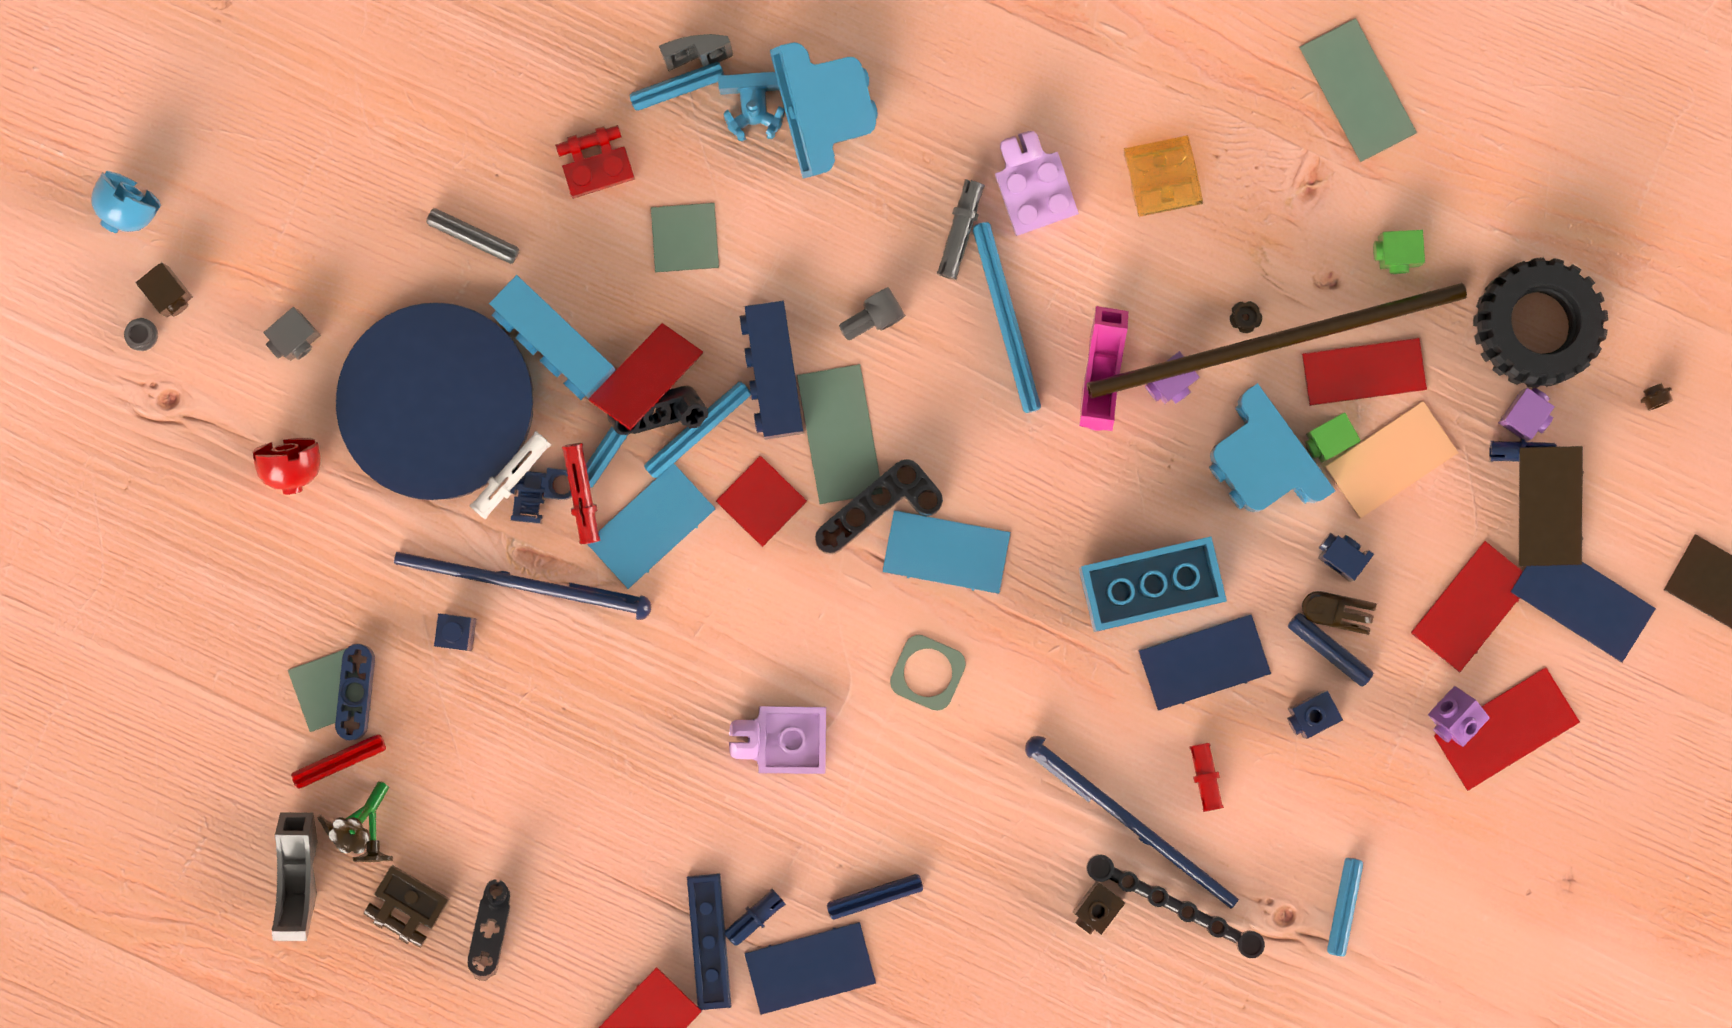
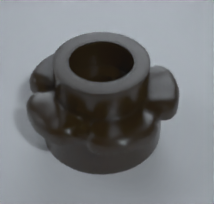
[1229,301,1262,334]
[1641,383,1673,411]

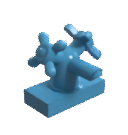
[718,72,785,141]

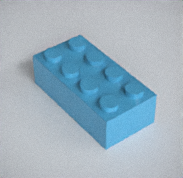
[489,275,616,400]
[1079,537,1227,632]

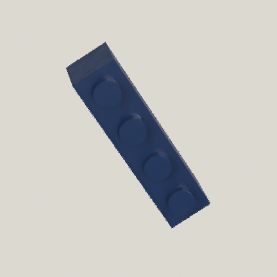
[739,300,804,440]

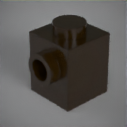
[135,262,193,317]
[1073,881,1125,935]

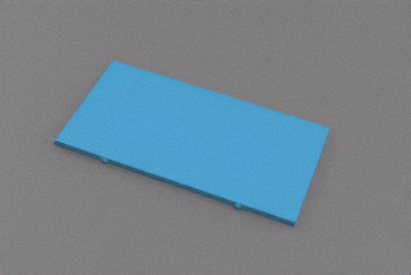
[587,463,716,589]
[882,510,1011,594]

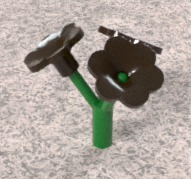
[317,781,393,862]

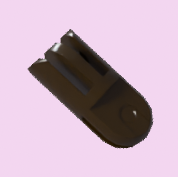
[1302,591,1377,635]

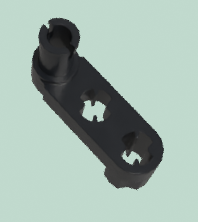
[607,386,709,435]
[468,879,510,981]

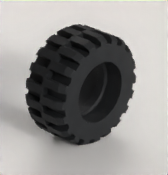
[1473,257,1608,388]

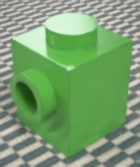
[1373,230,1425,274]

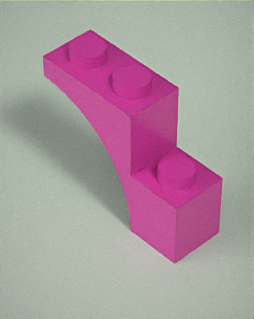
[1079,306,1129,431]

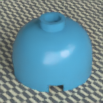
[91,171,161,233]

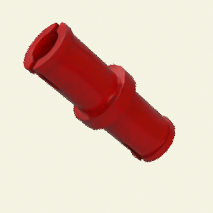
[1189,743,1224,812]

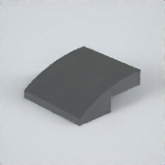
[659,34,733,71]

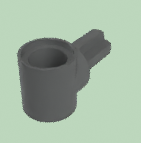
[839,287,906,340]

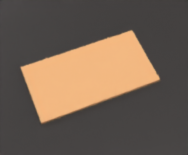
[1325,401,1458,519]

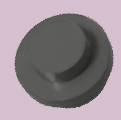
[124,318,158,351]

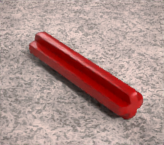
[291,734,386,789]

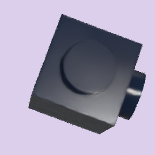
[1287,690,1343,739]

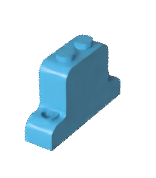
[770,42,878,179]
[1209,383,1335,512]

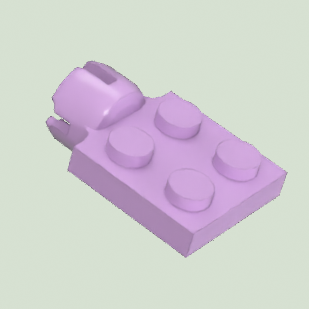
[995,131,1079,236]
[729,706,826,774]

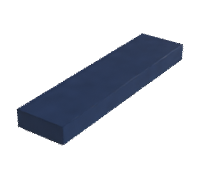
[687,873,732,1010]

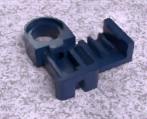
[510,465,572,524]

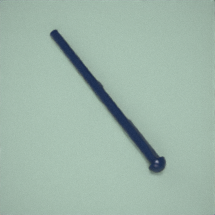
[394,552,652,620]
[1025,736,1239,909]

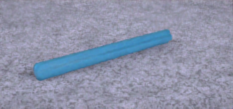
[973,222,1041,413]

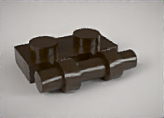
[363,865,450,948]

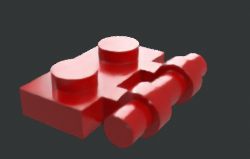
[555,125,635,199]

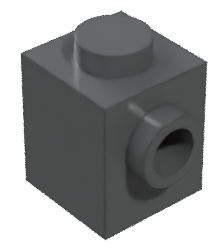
[263,307,321,361]

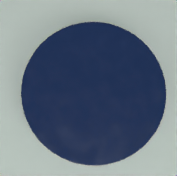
[336,303,534,500]

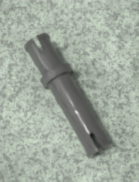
[937,179,985,280]

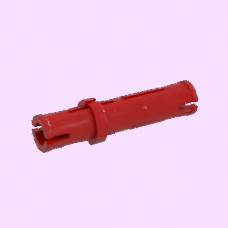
[562,443,600,544]

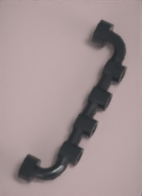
[1086,854,1265,958]

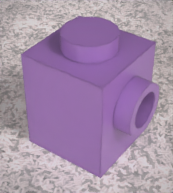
[1145,351,1200,404]
[1498,388,1554,442]

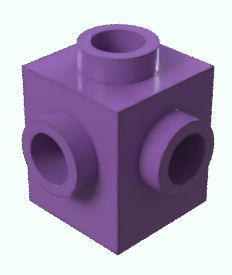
[1428,686,1490,747]

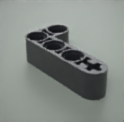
[815,459,943,555]

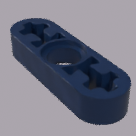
[335,644,375,740]

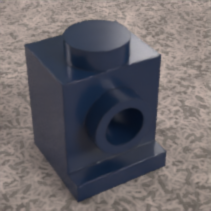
[1318,532,1374,582]

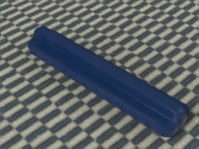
[1288,613,1374,687]
[827,874,923,920]

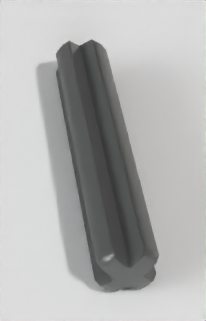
[426,208,519,264]

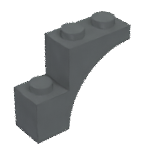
[272,812,318,941]

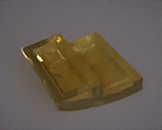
[1124,135,1203,217]

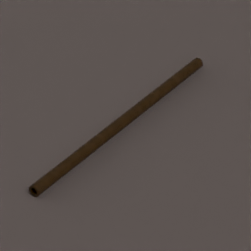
[1087,283,1467,399]

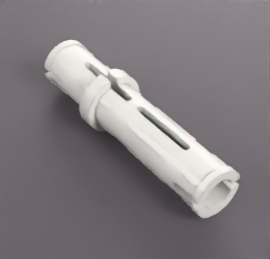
[470,431,551,519]

